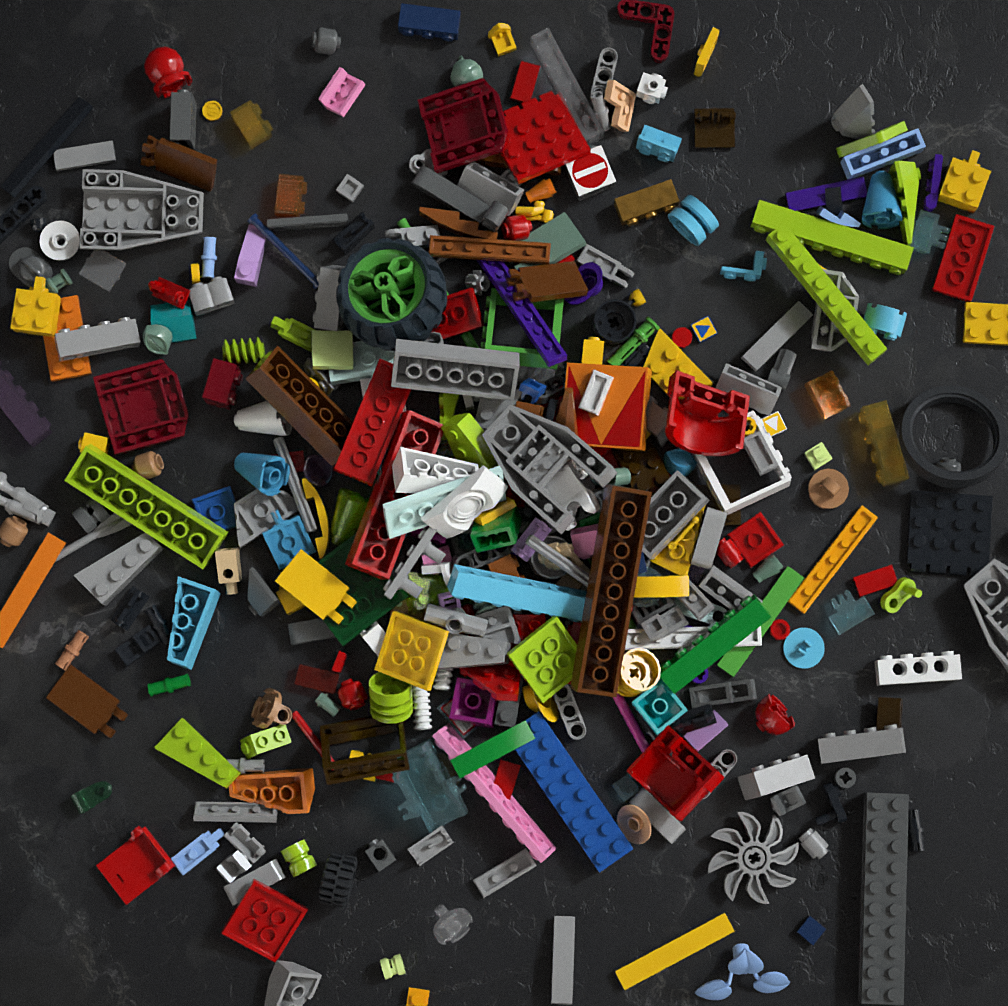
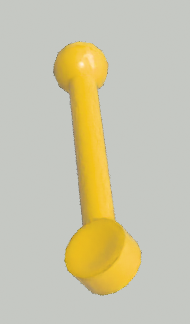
[668,516,700,550]

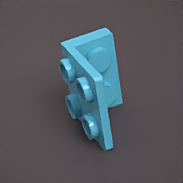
[636,125,682,163]

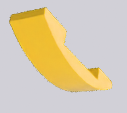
[302,478,330,560]
[634,575,689,597]

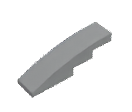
[742,301,813,372]
[551,916,575,1005]

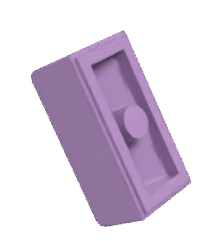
[683,710,728,752]

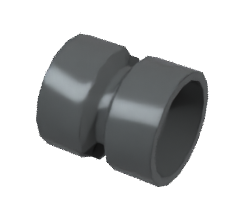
[72,498,111,533]

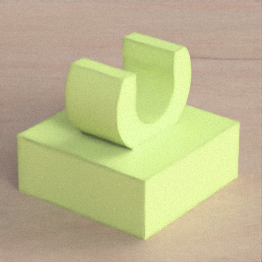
[804,442,832,470]

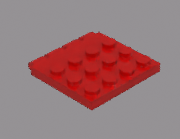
[501,90,591,185]

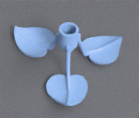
[695,944,790,1000]

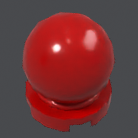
[144,46,193,98]

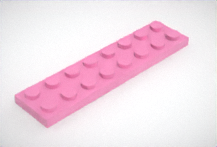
[432,723,557,863]

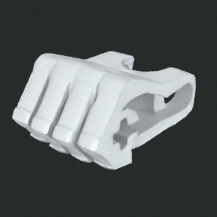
[542,459,600,531]

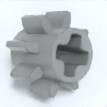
[465,270,490,296]

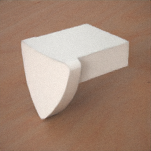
[421,562,452,586]

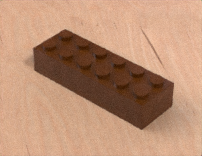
[246,345,353,466]

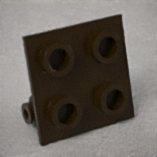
[694,108,736,148]

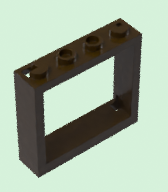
[320,716,410,785]

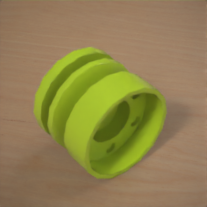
[369,672,413,724]

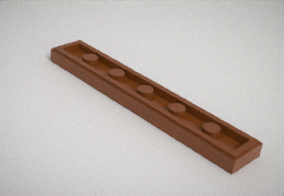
[428,235,551,264]

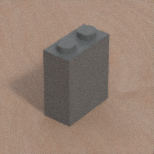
[170,89,197,150]

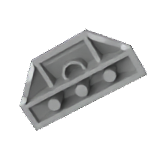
[811,269,859,352]

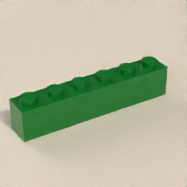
[660,594,771,694]

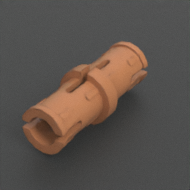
[55,630,89,671]

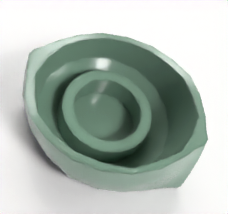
[142,324,173,355]

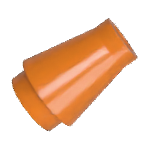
[525,178,557,203]

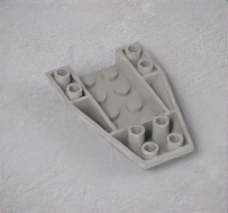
[80,169,204,250]

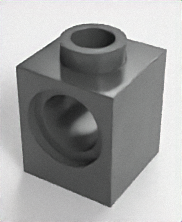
[365,838,397,872]

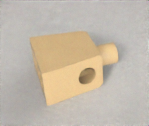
[215,547,242,595]

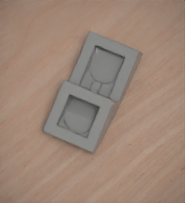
[641,605,689,641]

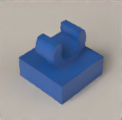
[519,378,547,404]

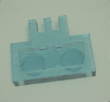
[910,210,950,255]
[828,589,875,635]

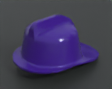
[564,262,603,305]

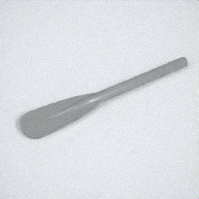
[22,513,132,574]

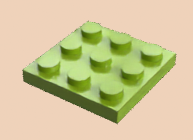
[507,615,577,703]

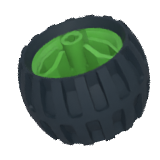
[336,238,447,351]

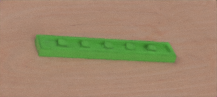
[716,566,804,677]

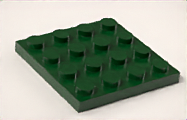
[318,533,409,647]

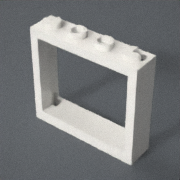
[691,410,792,515]

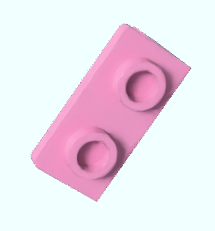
[318,67,365,117]

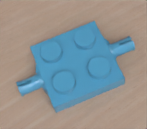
[261,509,316,570]

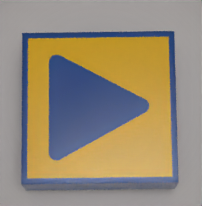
[690,316,718,344]

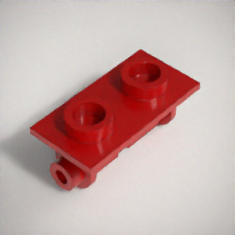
[148,277,191,309]

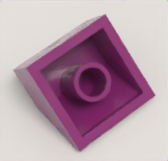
[449,678,499,728]

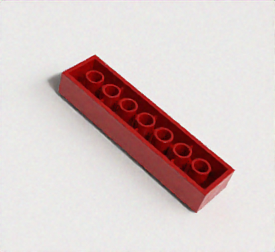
[345,410,443,580]

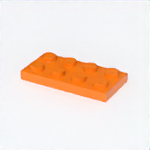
[43,295,92,382]

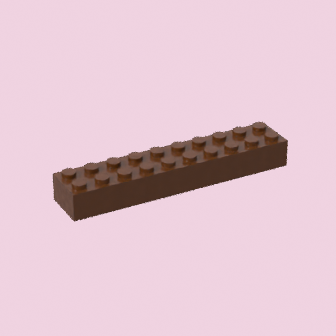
[570,484,652,697]

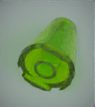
[329,488,369,546]

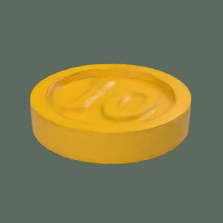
[202,101,223,121]

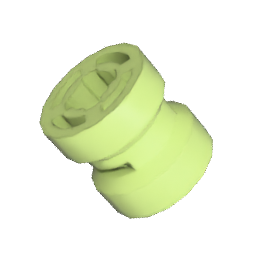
[380,954,406,980]

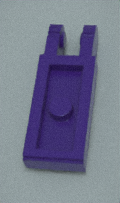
[922,154,943,213]

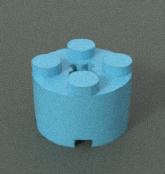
[863,303,907,341]

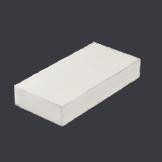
[578,370,614,416]

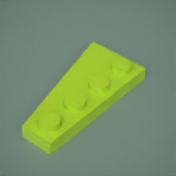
[154,718,241,789]

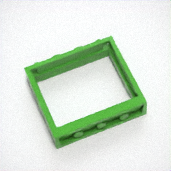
[481,288,564,369]

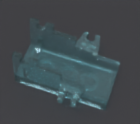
[392,739,469,833]

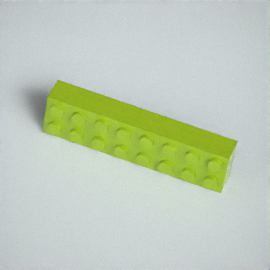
[64,444,229,569]

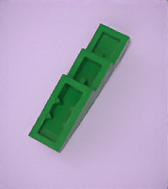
[450,720,536,778]

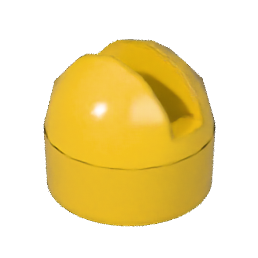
[629,289,646,307]

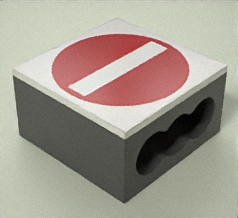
[563,145,616,201]

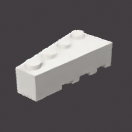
[392,447,479,493]

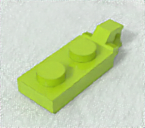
[271,316,315,352]

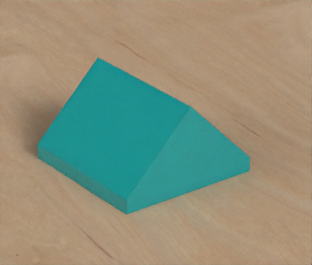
[151,299,197,343]
[631,679,688,735]

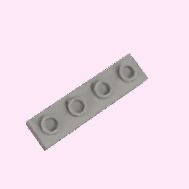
[383,527,446,600]

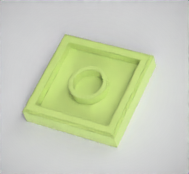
[312,330,353,370]

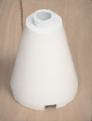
[234,400,292,436]

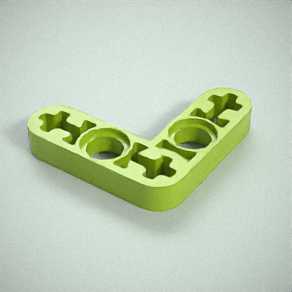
[836,121,908,158]

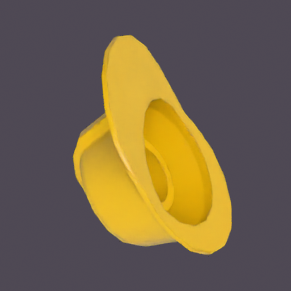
[522,685,559,722]

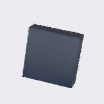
[796,916,826,945]

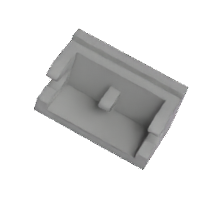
[408,826,454,866]

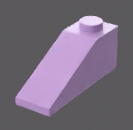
[234,225,267,287]

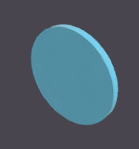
[783,628,824,669]

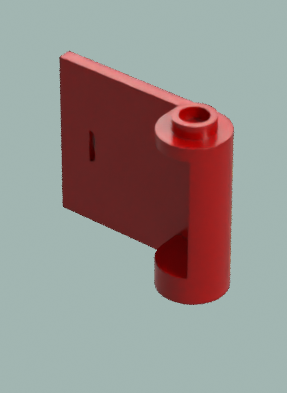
[96,826,176,905]

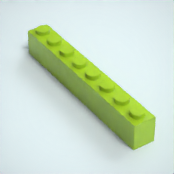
[750,200,914,275]
[766,223,887,366]

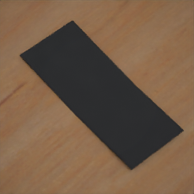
[825,186,843,222]

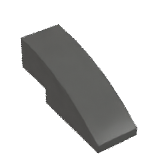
[689,679,757,708]

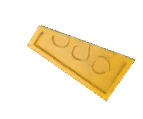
[650,505,706,575]

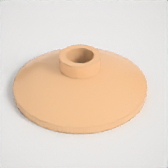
[617,804,652,844]

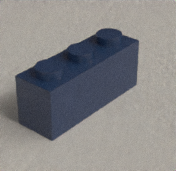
[398,3,461,41]

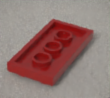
[932,214,995,302]

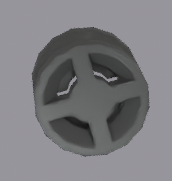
[833,768,856,788]

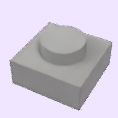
[336,174,364,203]

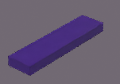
[785,176,867,212]

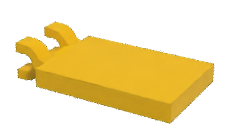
[275,549,357,625]

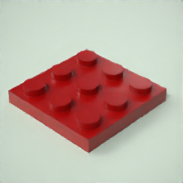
[222,879,308,963]

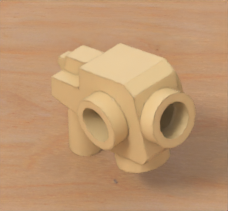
[538,542,583,571]

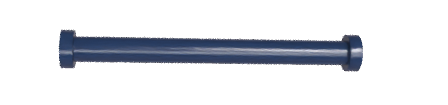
[247,213,319,290]

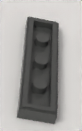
[267,213,349,232]

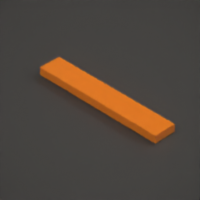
[0,532,66,649]

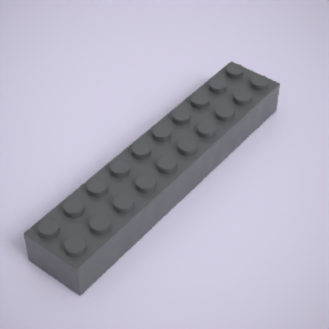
[858,792,909,1005]

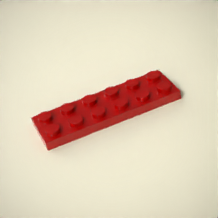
[334,358,411,486]

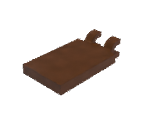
[140,135,217,192]
[505,261,588,303]
[46,664,129,738]

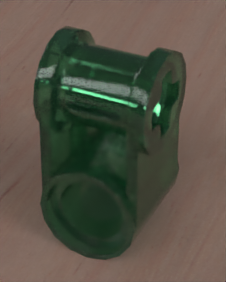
[70,781,112,815]

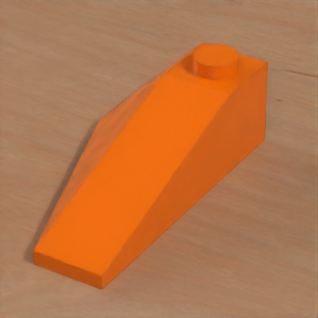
[229,768,315,814]

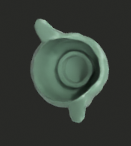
[450,55,483,87]

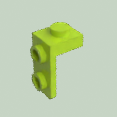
[240,725,291,759]

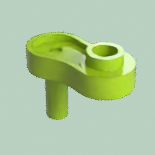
[880,577,922,613]

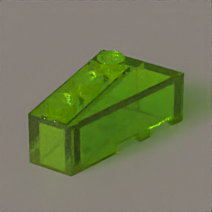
[406,572,471,615]

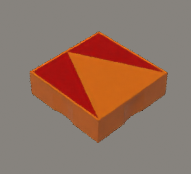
[565,362,652,452]

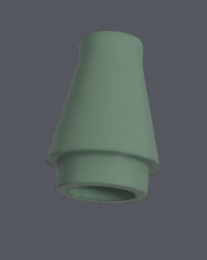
[752,554,783,583]

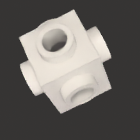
[636,72,668,104]

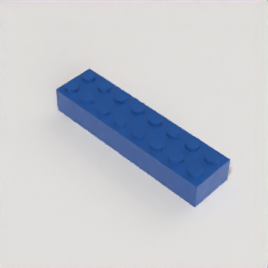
[515,711,633,873]

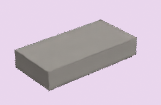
[743,430,779,476]

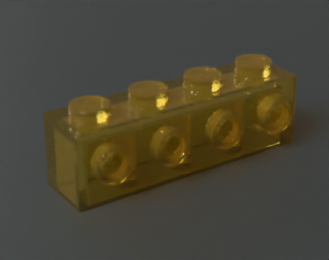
[858,400,909,487]

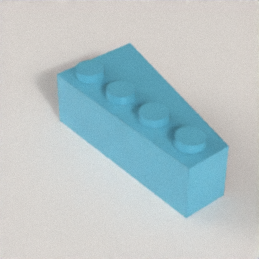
[167,576,221,670]

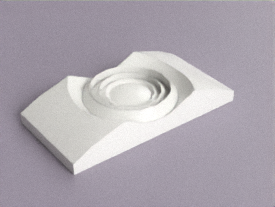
[421,465,508,539]

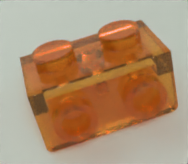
[804,370,851,420]

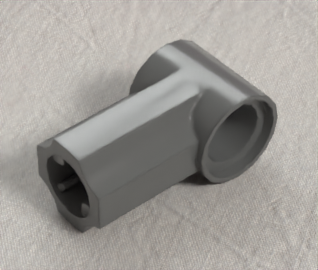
[767,349,797,392]

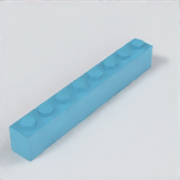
[447,564,587,622]

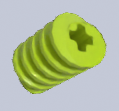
[222,337,265,364]

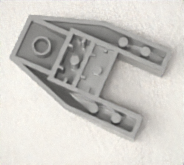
[482,404,617,534]
[963,558,1008,672]

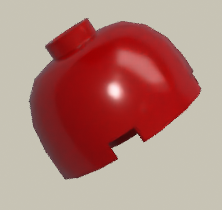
[755,694,795,735]

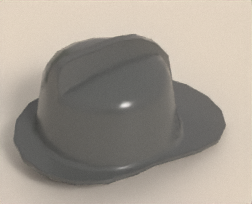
[9,247,53,288]

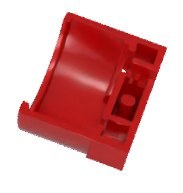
[665,370,750,456]
[627,725,725,822]

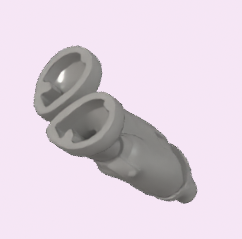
[0,472,56,527]

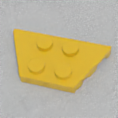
[643,329,713,397]

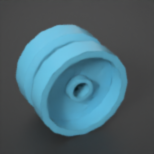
[668,195,719,246]

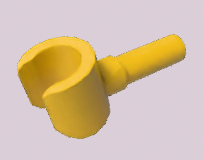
[526,209,554,223]

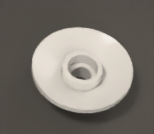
[40,221,80,261]

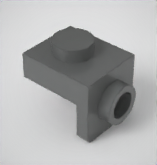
[770,785,806,817]

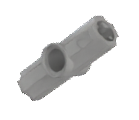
[423,603,488,638]

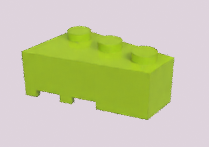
[441,413,499,469]

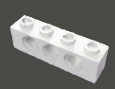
[875,651,962,686]

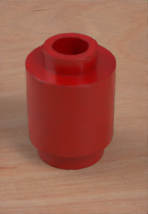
[716,538,743,569]

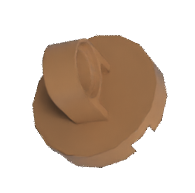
[808,469,849,509]
[251,688,292,729]

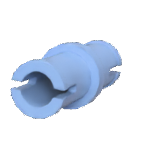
[201,237,217,279]

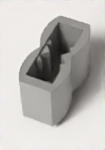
[189,276,235,316]

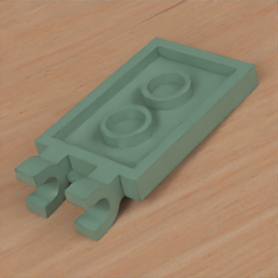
[509,212,586,270]

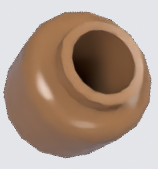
[132,451,164,480]
[0,516,28,547]

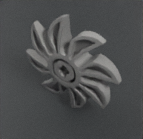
[708,812,799,904]

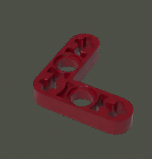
[617,0,675,63]

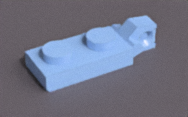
[171,828,225,875]

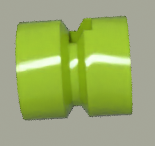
[281,839,317,877]

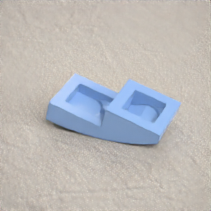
[816,206,861,227]

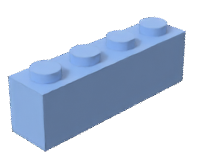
[840,128,926,180]

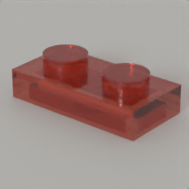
[295,664,340,694]

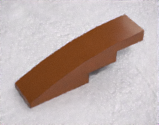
[419,207,498,240]

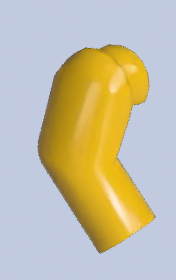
[515,201,545,217]

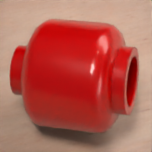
[501,214,532,241]
[337,679,368,711]

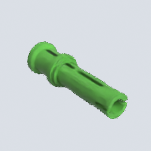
[607,316,660,366]

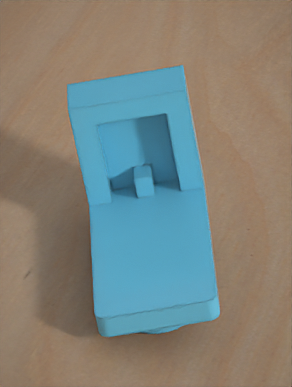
[720,251,767,281]

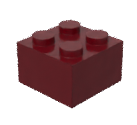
[202,358,243,410]

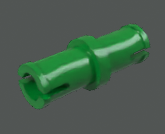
[148,673,191,696]

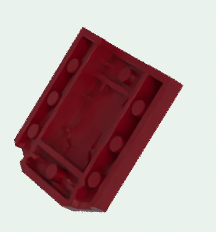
[418,78,508,174]
[93,359,188,455]

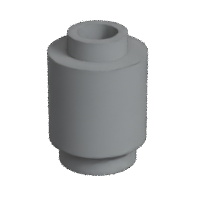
[798,828,829,859]

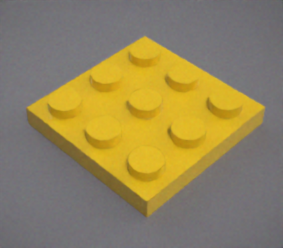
[374,611,449,691]

